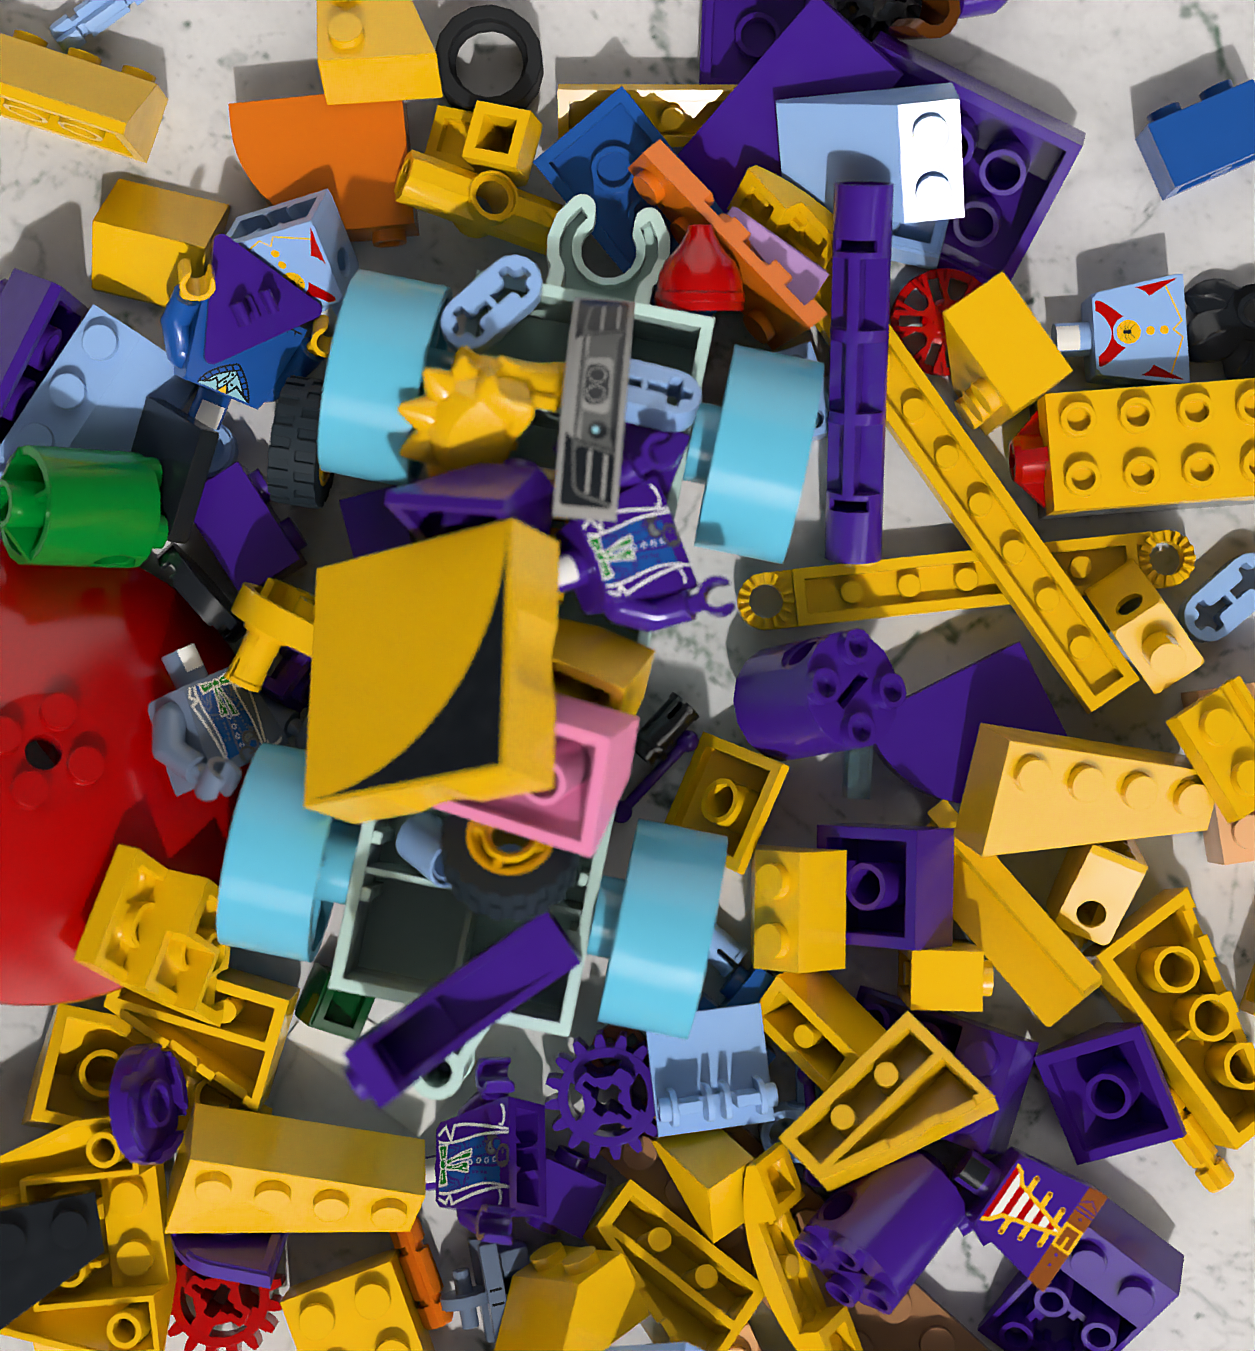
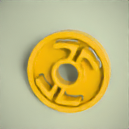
[224,577,315,693]

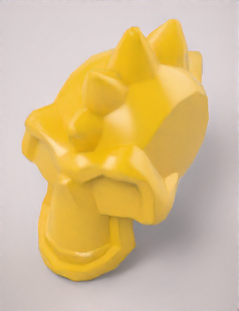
[398,346,566,479]

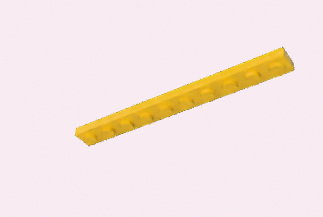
[814,275,1140,714]

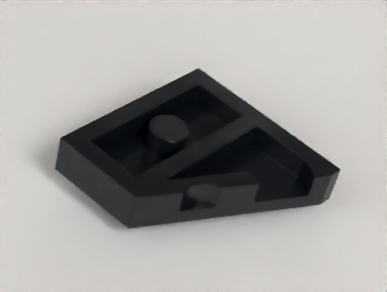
[0,1189,104,1330]

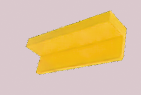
[926,799,1102,1027]

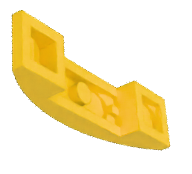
[743,1142,863,1351]

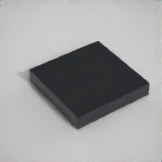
[131,396,220,544]

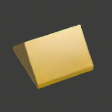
[91,178,231,307]
[664,731,790,875]

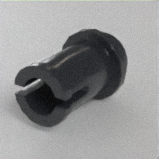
[634,692,700,766]

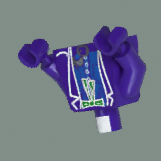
[556,432,736,632]
[425,1057,547,1245]

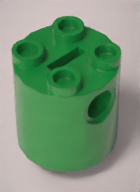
[0,445,168,568]

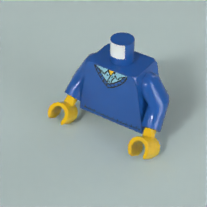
[160,258,333,431]

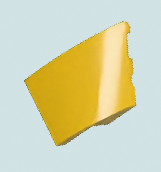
[73,844,230,1027]

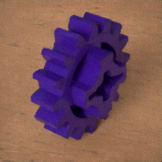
[545,1029,658,1160]

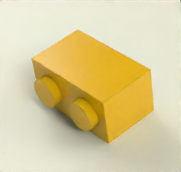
[897,939,994,1012]
[758,971,887,1092]

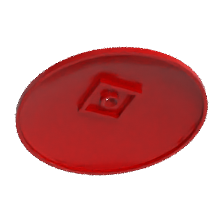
[0,539,251,1006]

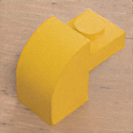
[424,100,543,187]

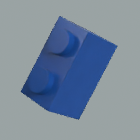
[1135,79,1255,201]

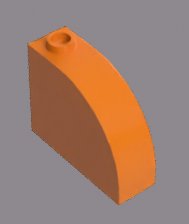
[228,94,420,248]

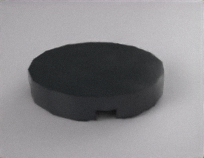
[156,542,247,643]

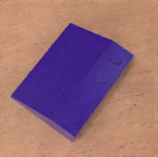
[872,31,1086,284]

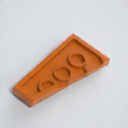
[627,139,828,351]

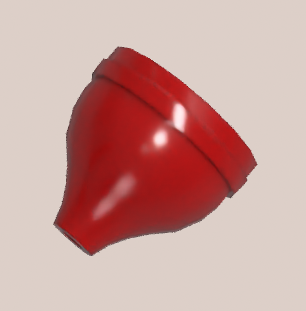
[654,225,745,311]

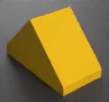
[651,1128,754,1244]

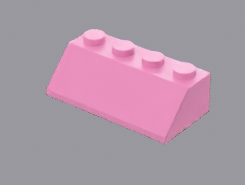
[432,692,640,857]

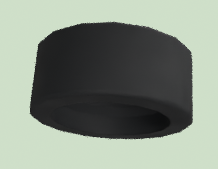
[435,4,544,112]

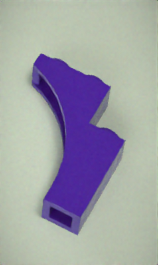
[342,908,582,1109]

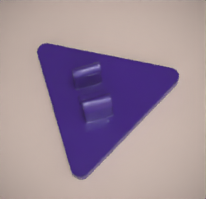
[203,234,322,364]

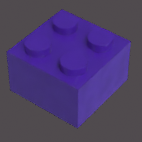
[817,823,954,951]

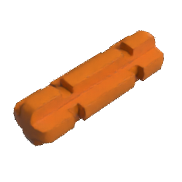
[389,1216,453,1330]

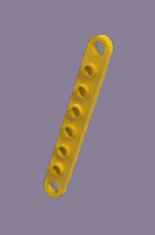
[737,530,1196,631]

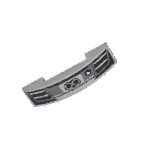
[553,297,635,522]

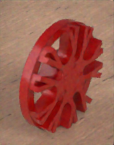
[889,268,983,376]

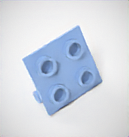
[645,1003,778,1137]

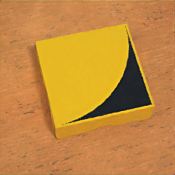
[304,518,559,824]

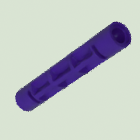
[825,181,894,564]

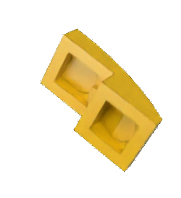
[727,165,833,276]

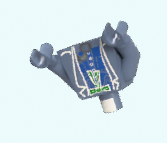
[148,644,309,801]

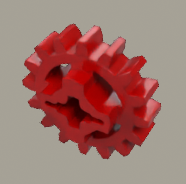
[168,1256,286,1351]

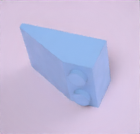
[776,83,964,223]

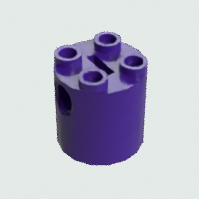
[733,628,906,761]
[794,1149,966,1315]

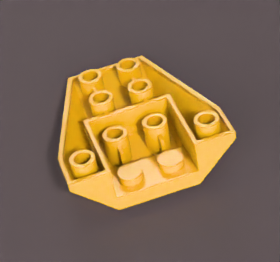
[0,1116,177,1351]

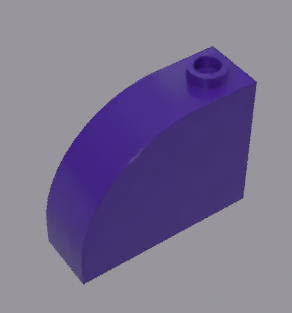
[872,641,1068,803]

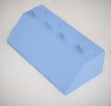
[0,304,198,477]

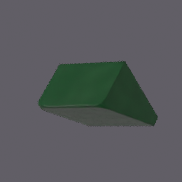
[295,963,375,1041]

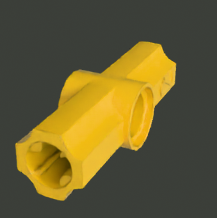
[394,149,564,256]

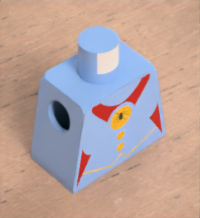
[227,189,359,332]
[1051,274,1190,388]

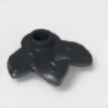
[1184,279,1255,380]

